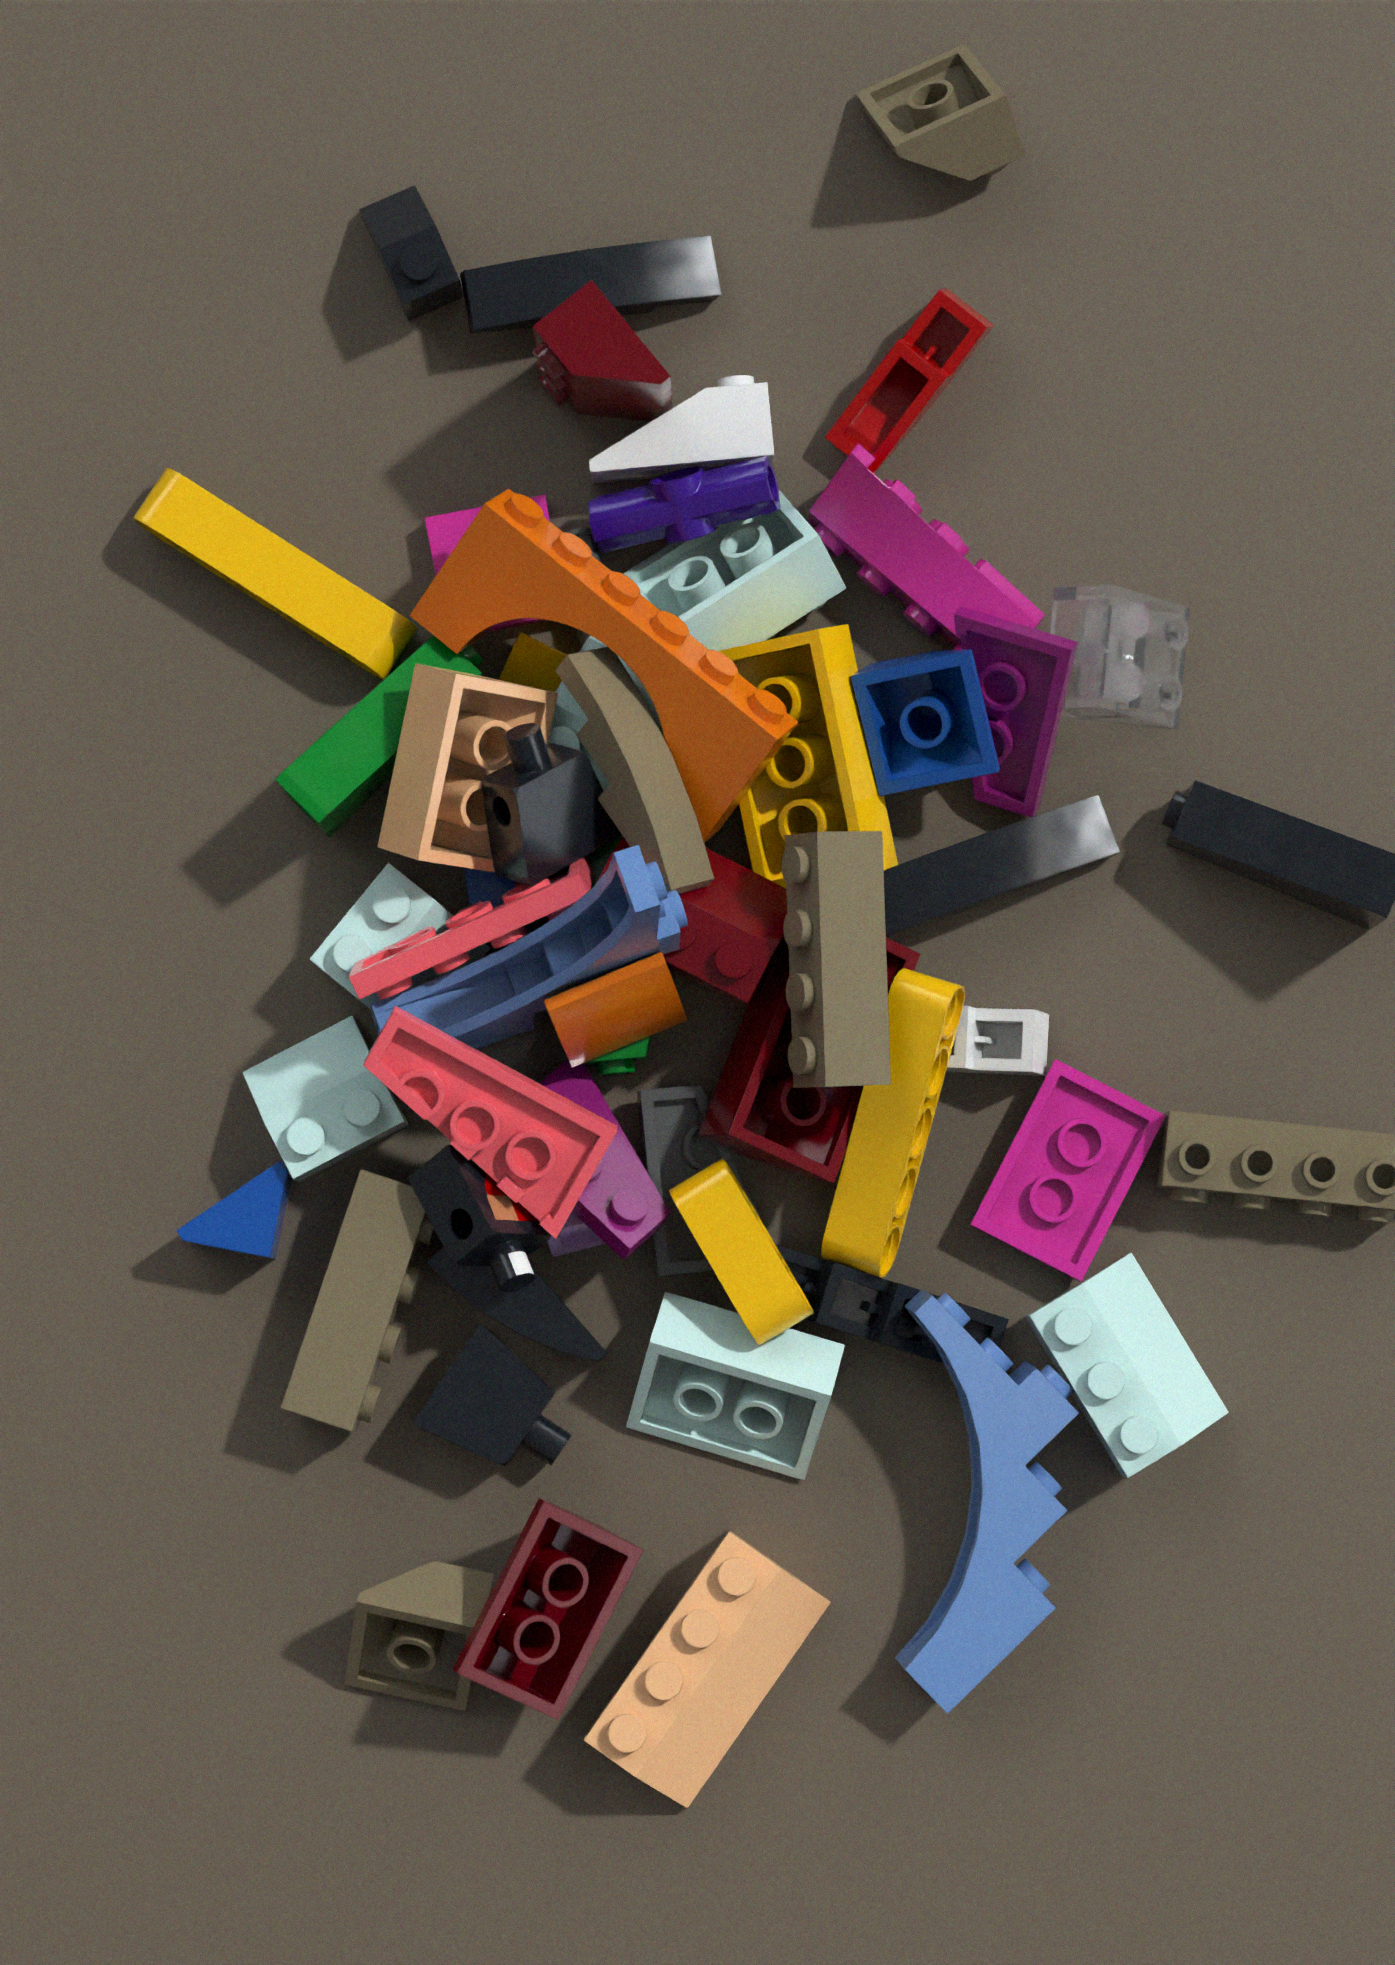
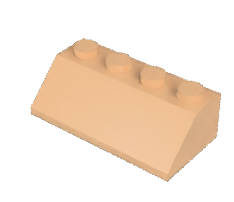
[584,1530,831,1808]

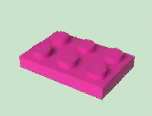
[970,1059,1166,1282]

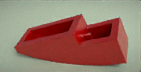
[825,288,995,474]

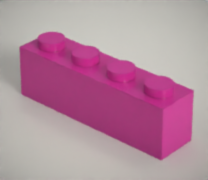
[808,444,1045,650]

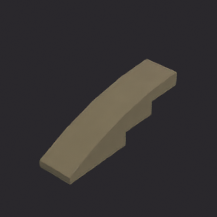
[555,647,714,894]

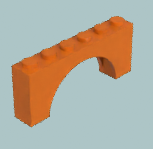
[409,489,799,843]

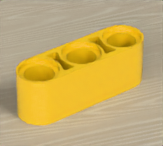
[669,1158,814,1346]

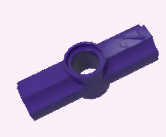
[588,456,781,553]

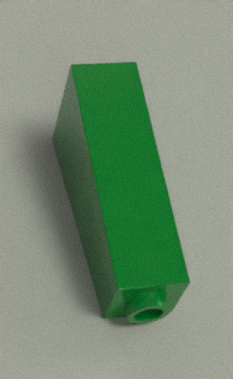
[275,635,484,838]

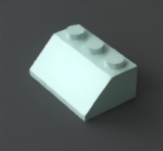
[623,490,846,651]
[1025,1253,1229,1478]
[626,1291,845,1480]

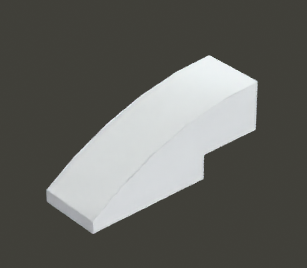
[946,1006,1049,1076]

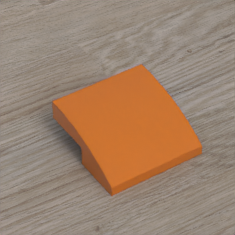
[543,952,687,1068]

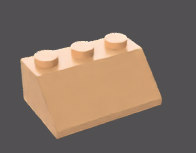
[377,663,558,872]

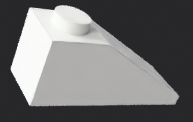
[589,375,774,484]

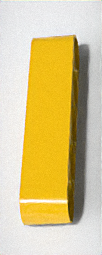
[133,467,418,680]
[821,968,965,1278]

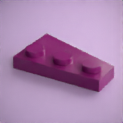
[954,606,1078,817]
[539,1059,671,1260]

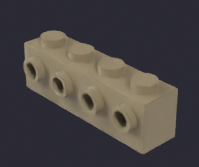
[781,831,891,1088]
[1156,1110,1395,1224]
[281,1169,436,1432]

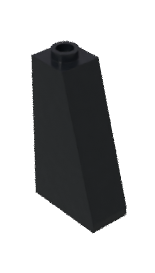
[1161,780,1395,930]

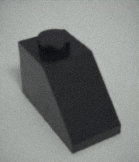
[359,185,464,321]

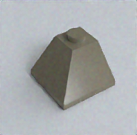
[855,43,1025,181]
[344,1561,495,1711]

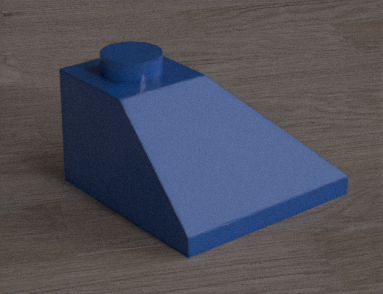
[851,649,1000,796]

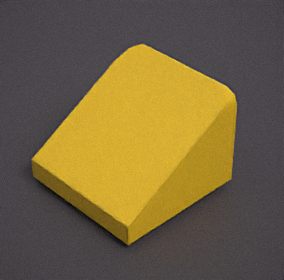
[499,632,567,692]

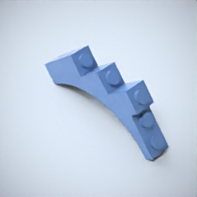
[371,845,688,1049]
[895,1289,1079,1714]

